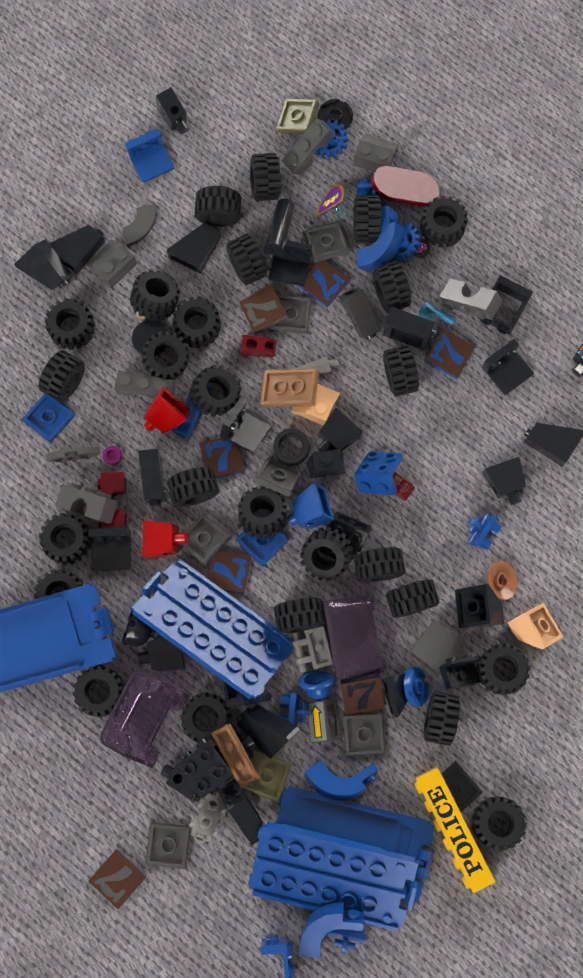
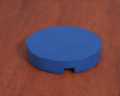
[404,667,429,707]

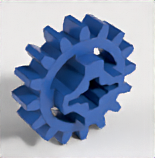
[314,119,349,160]
[391,222,422,263]

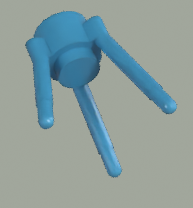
[418,302,456,339]

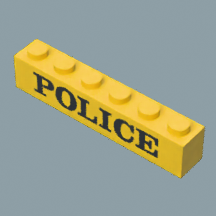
[414,766,495,893]

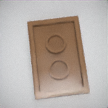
[260,368,319,407]

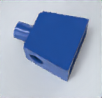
[288,483,334,529]

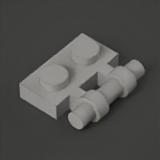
[291,626,333,673]

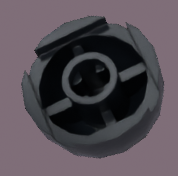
[122,610,156,647]

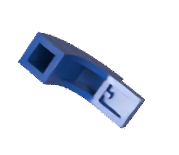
[357,206,404,272]
[304,760,378,800]
[299,903,365,958]

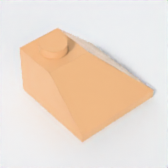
[291,384,340,425]
[507,603,563,649]

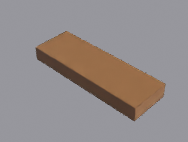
[211,723,259,788]

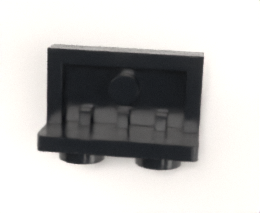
[439,654,481,690]

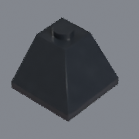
[455,584,505,629]
[383,674,408,719]

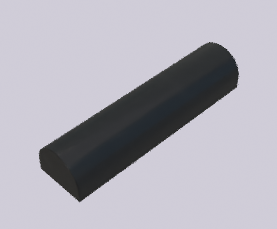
[264,198,294,256]

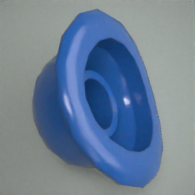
[298,671,336,699]

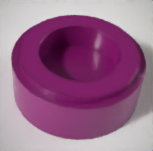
[103,446,122,466]

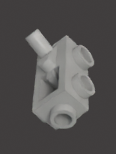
[189,792,227,843]

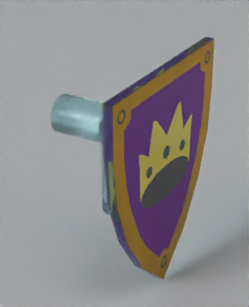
[315,184,347,219]

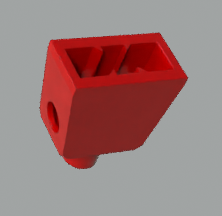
[144,387,190,433]
[142,520,189,560]

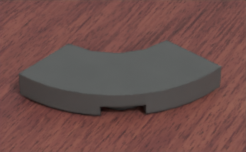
[123,204,156,246]
[46,447,100,463]

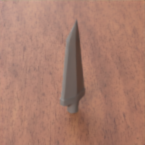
[294,356,339,374]

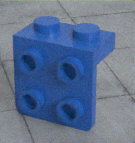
[125,129,174,182]
[354,451,403,495]
[261,934,294,978]

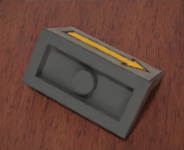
[307,700,341,743]

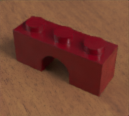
[97,472,127,528]

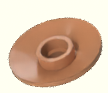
[487,561,517,600]

